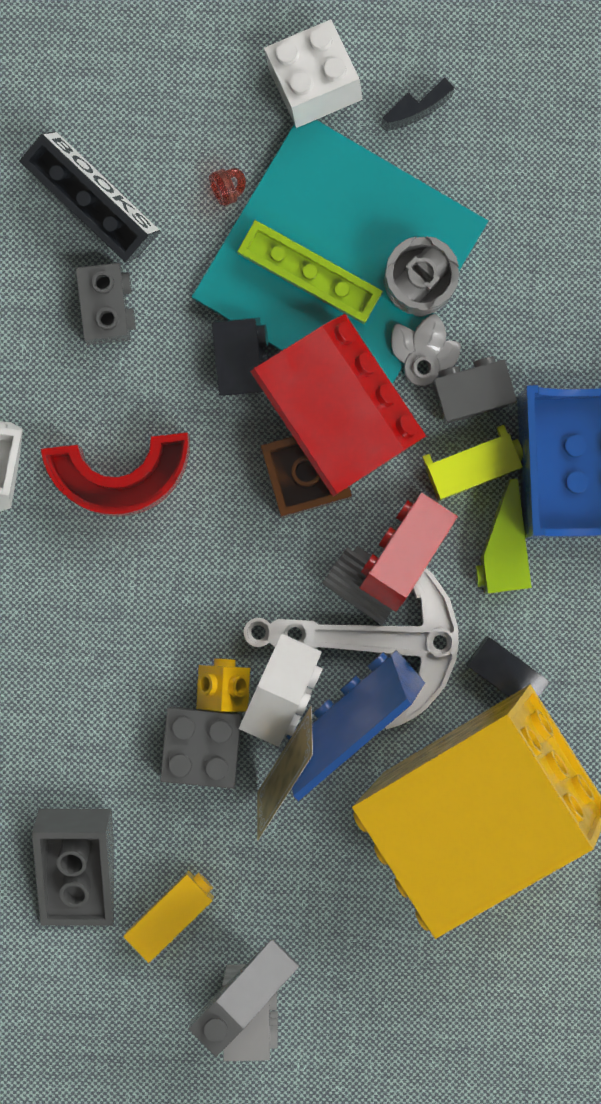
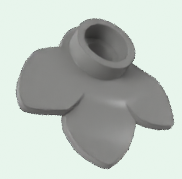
[391,314,461,386]

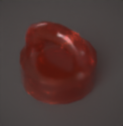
[209,168,246,207]

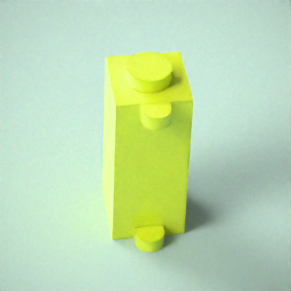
[422,425,523,501]

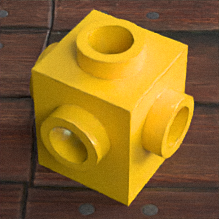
[196,658,250,712]

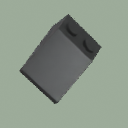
[32,809,114,926]

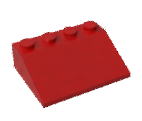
[250,314,426,497]

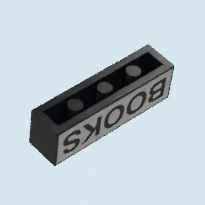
[19,131,161,263]

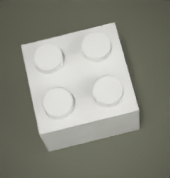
[264,19,363,128]
[239,633,323,747]

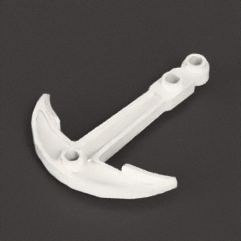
[244,568,459,730]

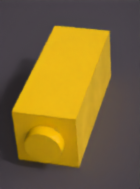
[123,870,214,963]

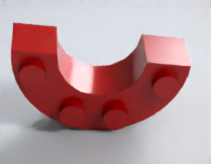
[41,432,190,517]

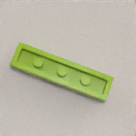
[237,220,383,325]

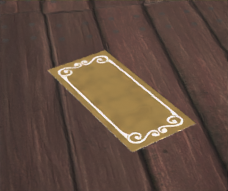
[257,705,313,841]

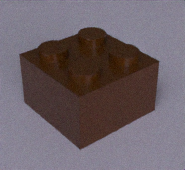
[261,437,352,519]

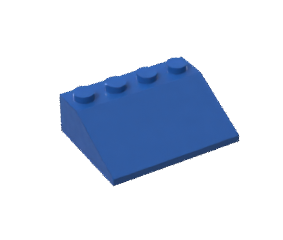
[282,650,425,801]

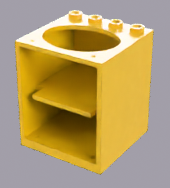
[352,684,601,939]

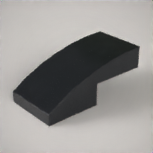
[381,77,455,131]
[466,636,550,697]

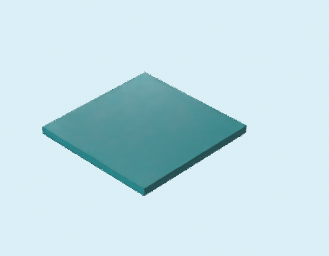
[192,120,489,384]

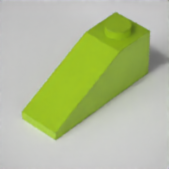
[475,479,532,594]

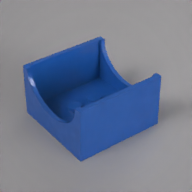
[517,385,601,539]

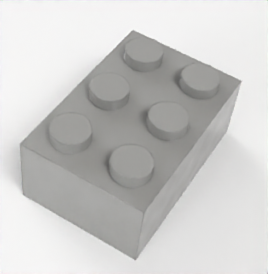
[222,964,278,1061]

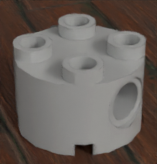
[384,236,459,317]

